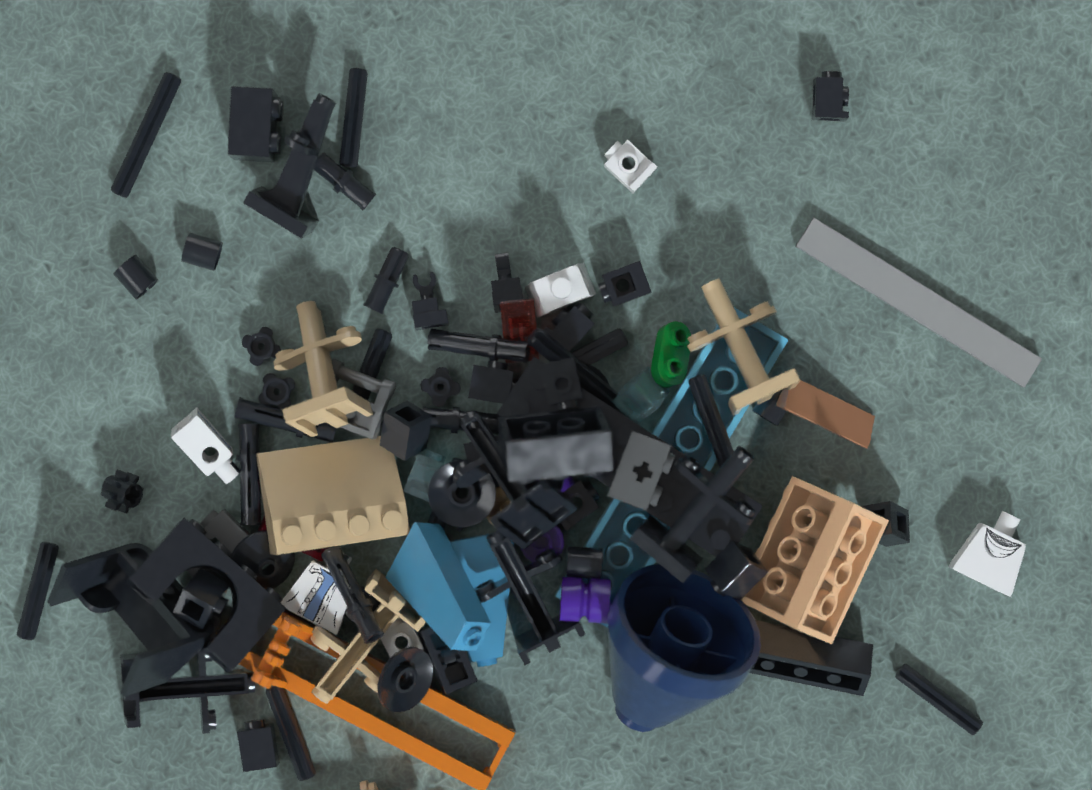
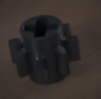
[101,470,144,514]

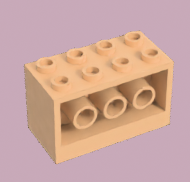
[741,476,889,644]

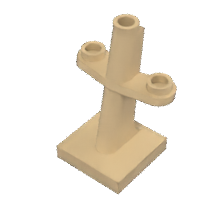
[687,278,800,416]
[274,301,373,437]
[310,569,426,704]

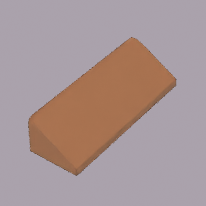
[776,380,875,449]

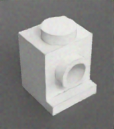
[604,140,657,193]
[380,617,427,658]

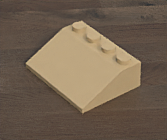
[256,436,410,555]

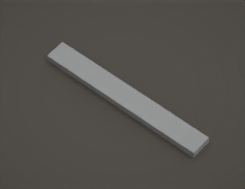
[795,218,1042,387]

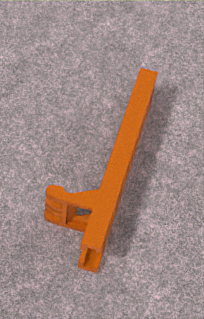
[239,610,516,790]

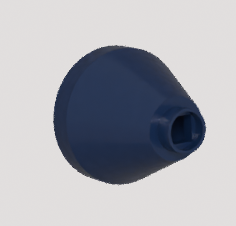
[607,564,761,732]

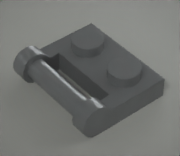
[332,359,396,440]

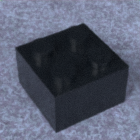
[228,86,284,163]

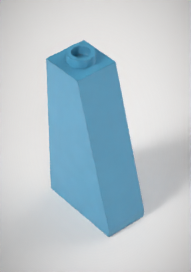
[385,522,491,651]
[450,533,514,667]

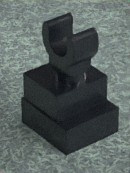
[491,252,524,313]
[411,272,449,331]

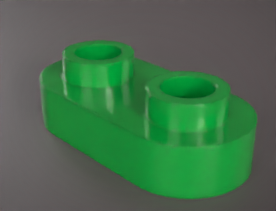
[651,321,691,388]

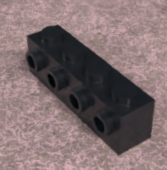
[749,620,873,696]

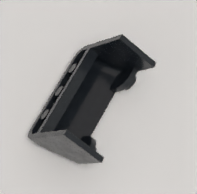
[47,543,214,697]

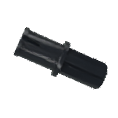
[363,247,409,314]

